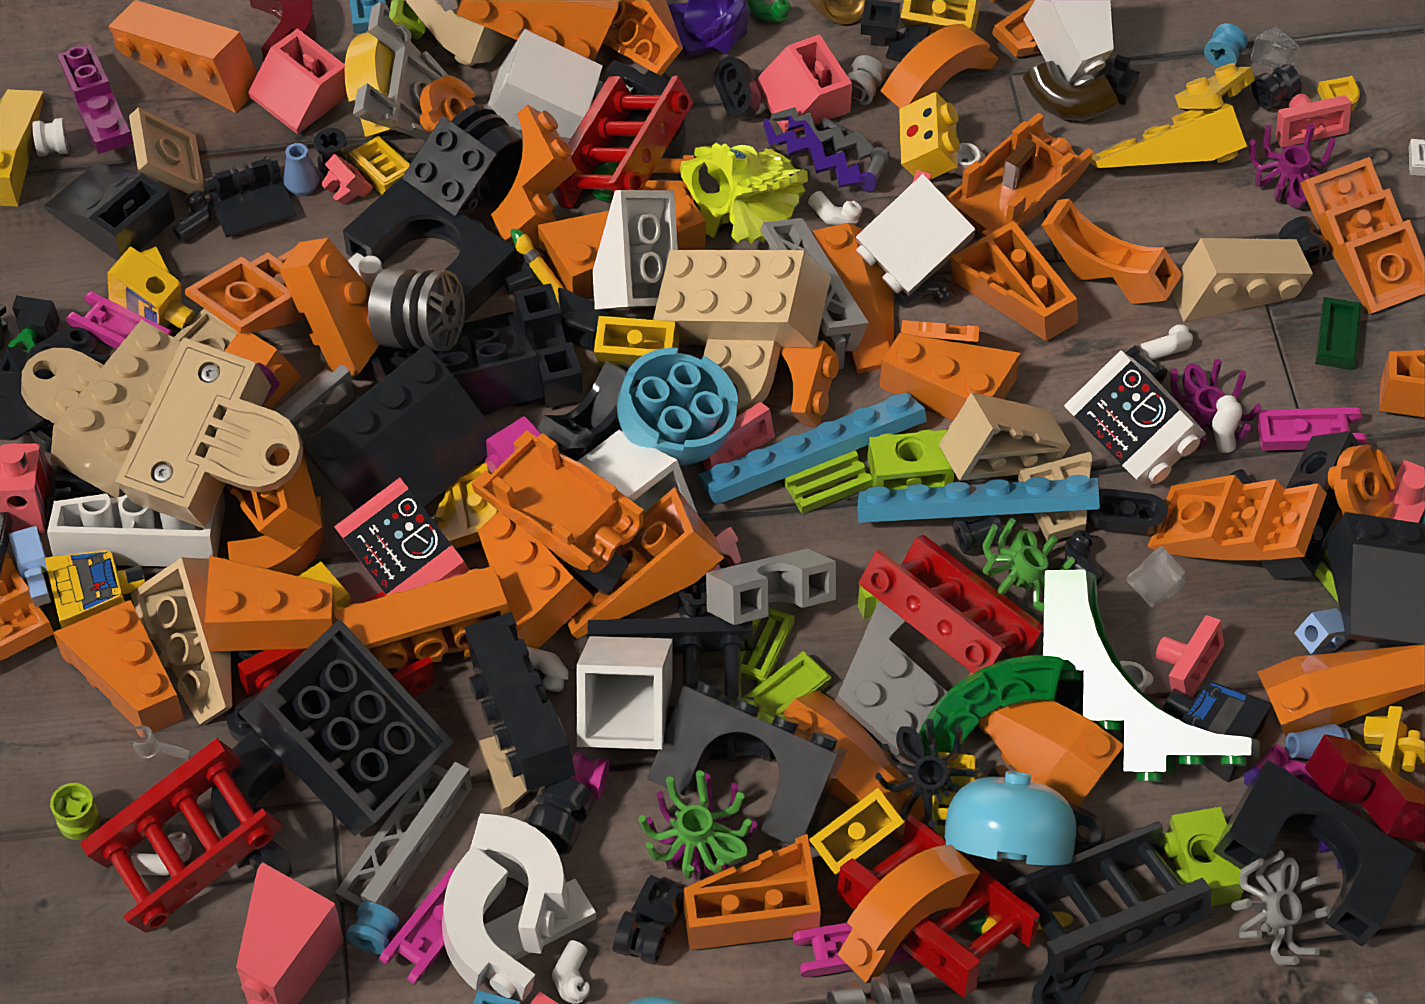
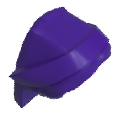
[668,0,750,57]

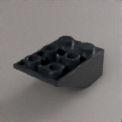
[43,162,175,261]

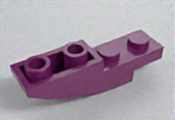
[57,44,133,154]

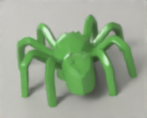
[983,518,1075,612]
[638,770,752,879]

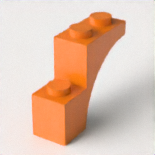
[491,105,577,247]
[1041,198,1182,304]
[780,340,839,427]

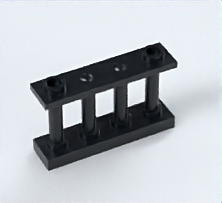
[587,617,754,725]
[1006,821,1212,983]

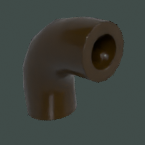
[1023,61,1120,121]

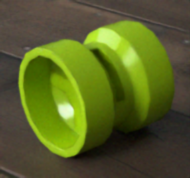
[50,783,100,840]

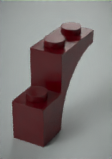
[1305,734,1425,843]

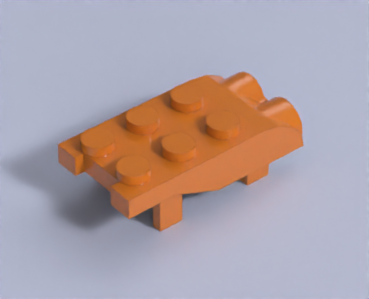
[946,112,1094,239]
[471,430,644,573]

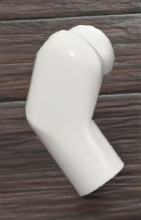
[808,191,862,225]
[1141,324,1193,361]
[1212,395,1242,453]
[527,646,569,692]
[131,832,192,876]
[552,940,590,1004]

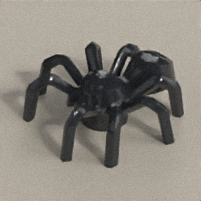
[875,718,987,829]

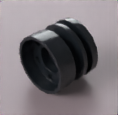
[451,104,523,203]

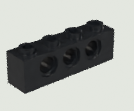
[1260,431,1361,580]

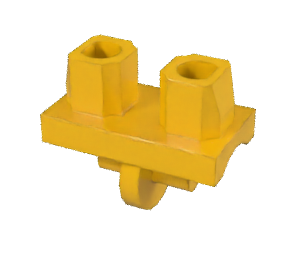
[1364,706,1425,775]

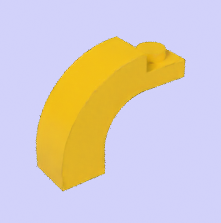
[345,23,404,137]

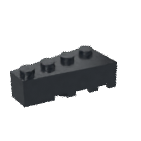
[464,612,576,792]

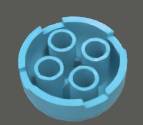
[617,348,738,466]
[945,771,1077,865]

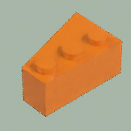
[879,333,1021,421]
[53,600,184,736]

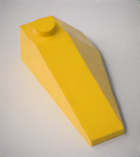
[0,89,44,207]
[1090,102,1247,168]

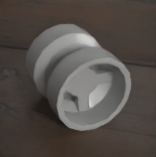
[846,55,886,106]

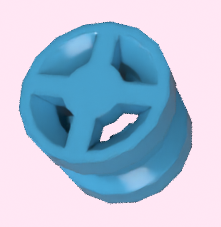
[1204,23,1248,67]
[346,902,400,955]

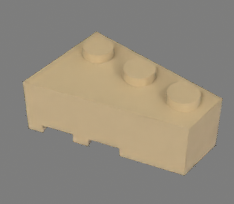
[1171,238,1313,322]
[939,392,1071,481]

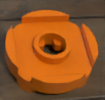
[420,76,476,133]
[1328,444,1396,518]

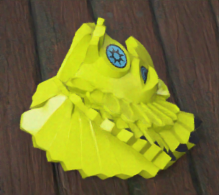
[680,142,808,244]

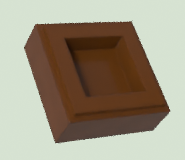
[1002,138,1037,190]

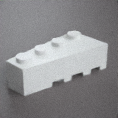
[47,491,226,567]

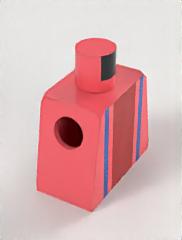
[0,443,52,534]

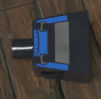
[1163,681,1272,782]

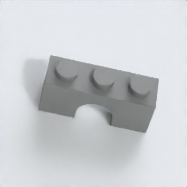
[706,548,836,625]

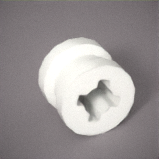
[33,118,69,157]

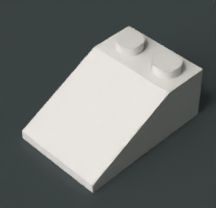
[593,190,678,309]

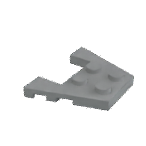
[353,1,452,141]
[835,600,947,756]

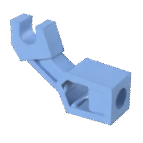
[9,526,51,607]
[1294,608,1349,654]

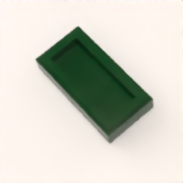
[1315,297,1362,370]

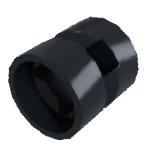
[524,777,595,855]

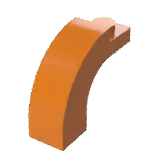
[881,24,999,108]
[228,480,325,576]
[837,845,980,983]

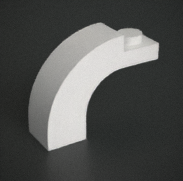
[470,813,569,954]
[442,846,535,1003]

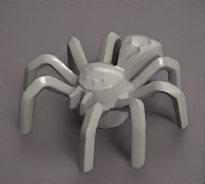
[1231,850,1331,966]

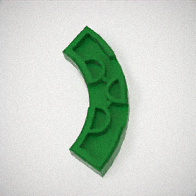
[918,655,1064,756]

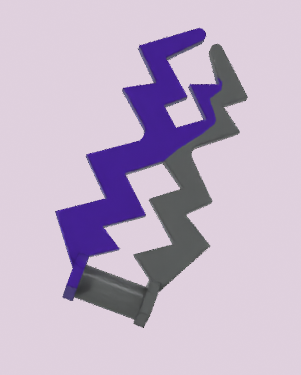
[763,107,890,193]

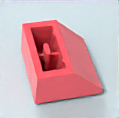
[248,29,348,134]
[755,34,852,133]

